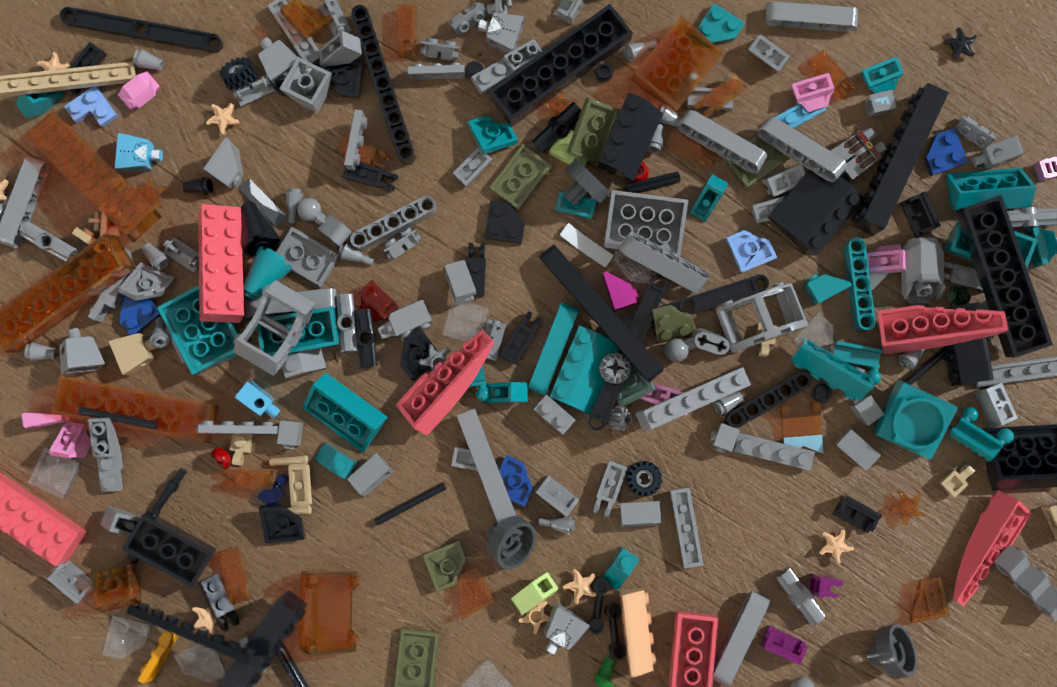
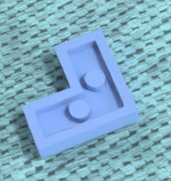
[64,86,118,127]

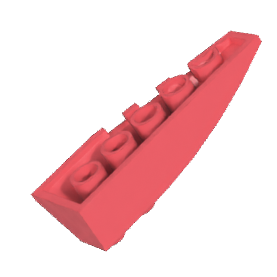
[877,305,1008,355]
[396,330,495,436]
[953,490,1032,607]

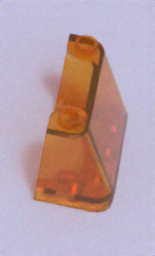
[299,570,360,656]

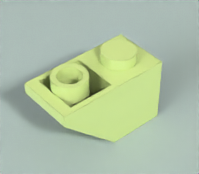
[511,572,559,615]

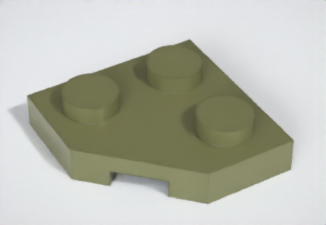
[652,305,694,343]
[423,540,467,592]

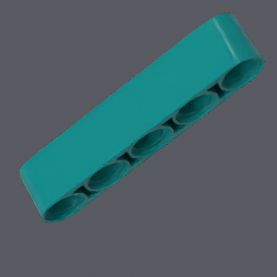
[843,237,875,332]
[528,302,579,396]

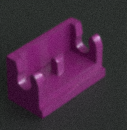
[809,573,843,598]
[760,625,807,665]

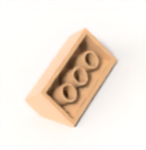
[619,588,656,677]

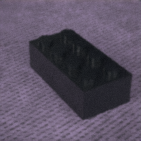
[122,511,216,588]

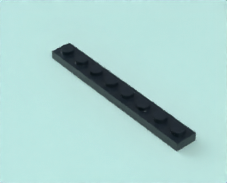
[126,603,263,665]

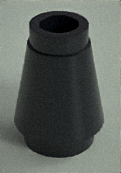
[182,176,213,195]

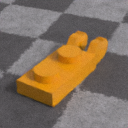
[138,631,179,684]

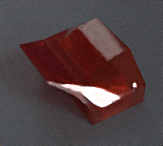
[358,280,400,322]

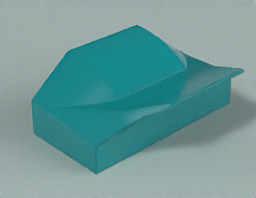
[860,56,904,94]
[1024,227,1057,268]

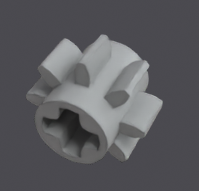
[608,407,632,431]

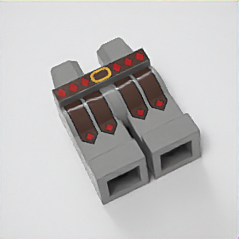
[831,128,887,183]

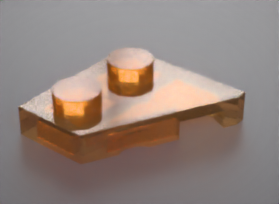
[280,0,333,40]

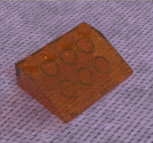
[630,16,723,111]

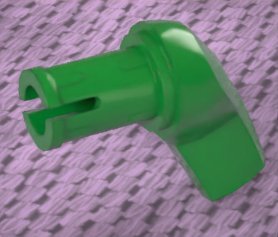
[594,656,617,687]

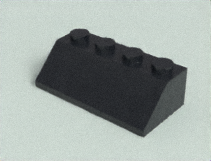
[598,92,663,182]
[944,302,994,386]

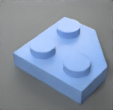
[726,230,777,273]

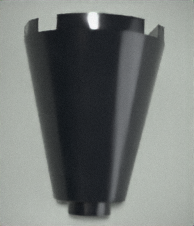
[241,201,280,256]

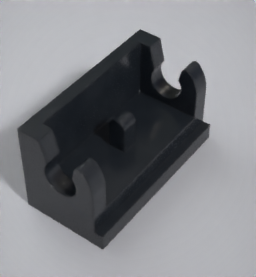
[900,191,941,237]
[833,495,882,533]

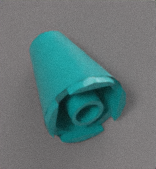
[243,246,292,301]

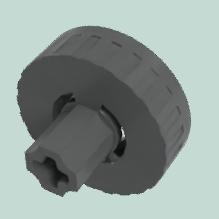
[563,158,611,206]
[487,516,536,570]
[867,623,917,679]

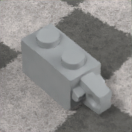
[378,299,433,339]

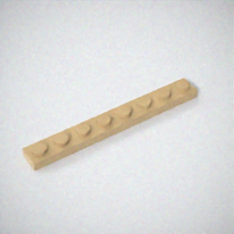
[0,62,136,97]

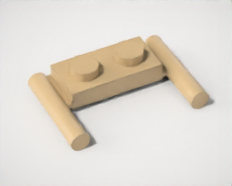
[269,455,312,515]

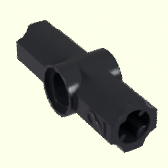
[532,101,581,153]
[354,309,378,368]

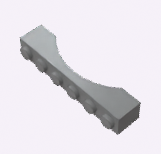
[635,367,751,432]

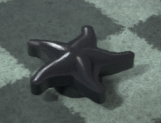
[944,27,977,60]

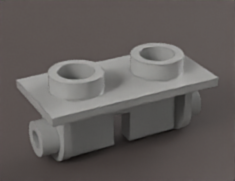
[319,0,352,36]
[449,2,488,37]
[421,38,460,61]
[233,75,275,107]
[954,115,996,149]
[382,227,421,260]
[163,237,199,273]
[485,319,506,361]

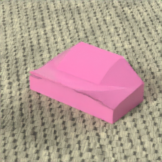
[118,72,161,111]
[792,73,835,112]
[867,244,906,274]
[49,421,92,458]

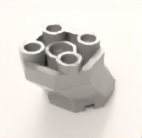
[901,238,946,305]

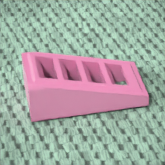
[1033,157,1057,182]
[22,413,70,429]

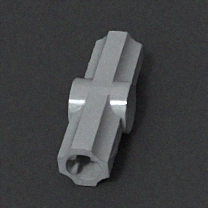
[1007,207,1057,230]
[19,221,78,263]
[336,294,359,353]
[775,567,825,626]

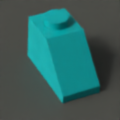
[16,90,65,119]
[689,174,729,222]
[803,274,852,306]
[485,382,528,403]
[315,442,358,479]
[602,546,640,590]

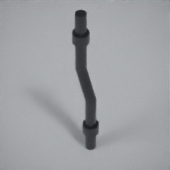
[120,468,187,575]

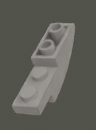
[471,39,543,94]
[88,247,132,322]
[88,418,123,491]

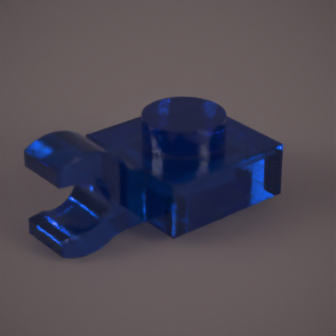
[257,474,289,505]

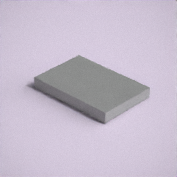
[276,226,340,288]

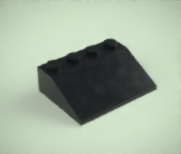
[768,170,865,256]
[983,424,1057,491]

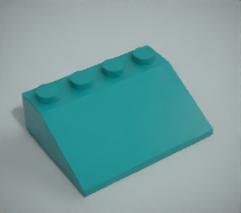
[157,285,242,375]
[550,325,619,420]

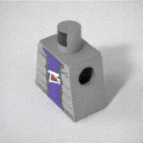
[972,135,1024,170]

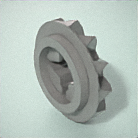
[600,352,631,384]

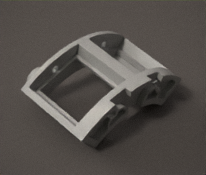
[234,280,316,376]
[716,282,809,353]

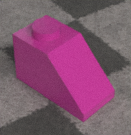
[602,272,639,312]

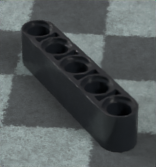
[724,372,812,428]

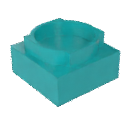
[872,379,958,460]

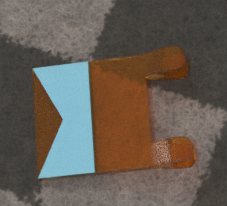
[779,402,824,455]

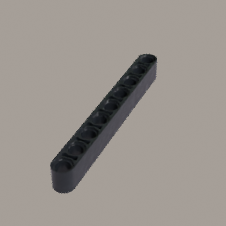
[351,5,416,165]
[539,244,664,383]

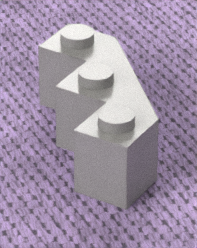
[994,545,1057,621]

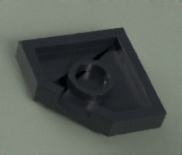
[324,60,364,99]
[484,200,525,245]
[400,327,438,381]
[259,503,305,544]

